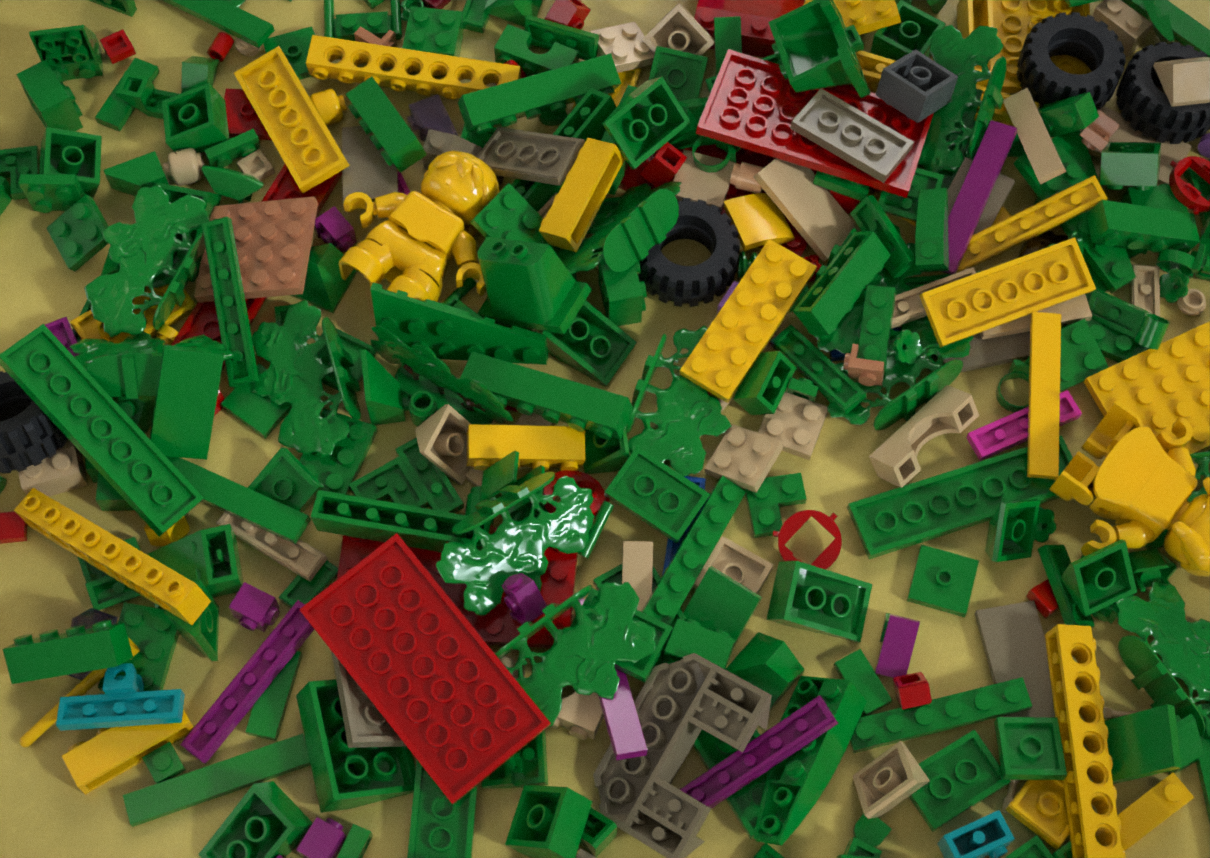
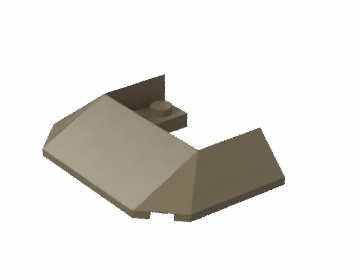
[593,653,772,858]

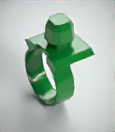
[692,136,742,173]
[1156,244,1210,279]
[996,356,1030,413]

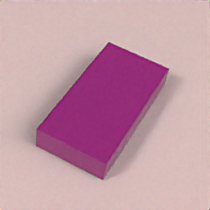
[875,614,920,678]

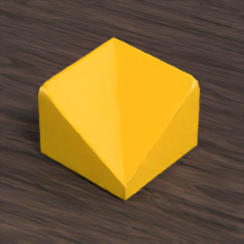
[144,516,190,546]

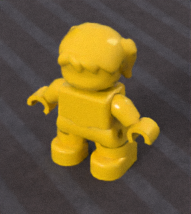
[339,150,499,302]
[1049,400,1210,577]

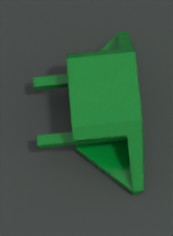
[202,165,264,206]
[1128,549,1177,592]

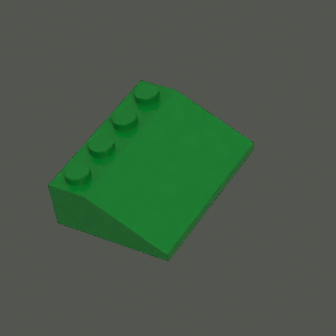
[296,679,416,813]

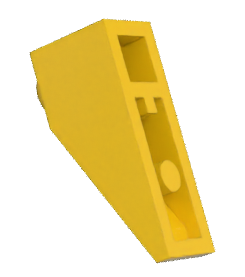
[1095,772,1195,851]

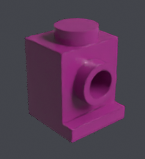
[314,206,357,252]
[502,573,547,625]

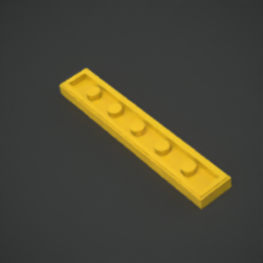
[956,175,1108,273]
[1027,312,1061,479]

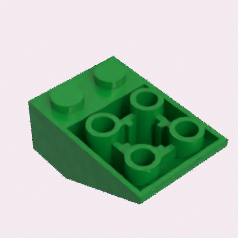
[29,25,103,81]
[148,524,243,609]

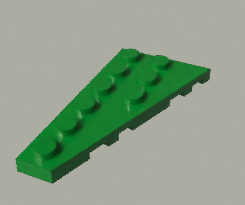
[1013,130,1136,294]
[370,282,548,365]

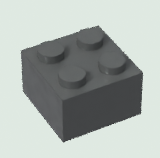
[875,49,958,123]

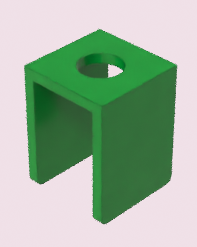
[480,451,545,516]

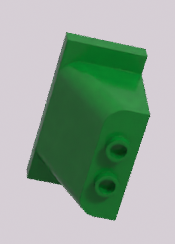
[769,0,871,98]
[477,237,592,334]

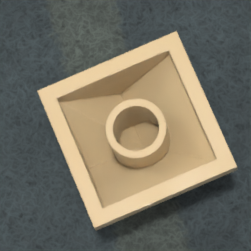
[415,404,471,485]

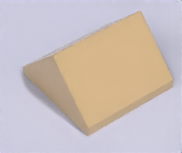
[642,3,715,56]
[1153,57,1210,107]
[853,741,930,819]

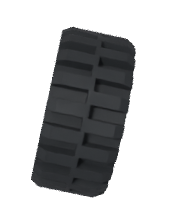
[1017,12,1126,110]
[1116,42,1210,144]
[638,198,740,307]
[0,371,67,474]

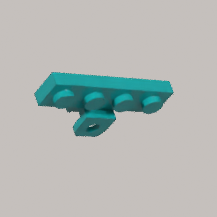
[56,663,185,731]

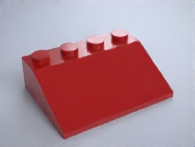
[694,0,804,58]

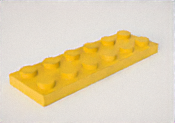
[234,46,350,193]
[919,237,1096,348]
[679,239,817,403]

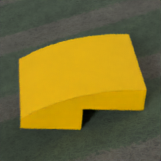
[723,193,795,251]

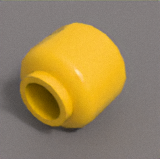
[310,89,347,126]

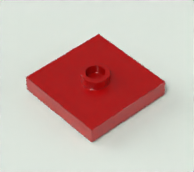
[224,88,272,141]

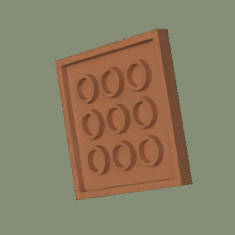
[194,197,318,303]

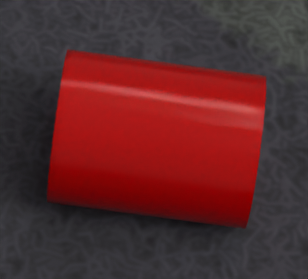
[207,32,234,62]

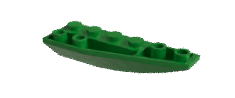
[753,676,867,846]

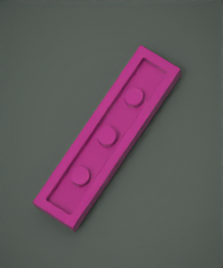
[966,390,1082,461]

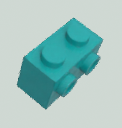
[937,810,1015,858]

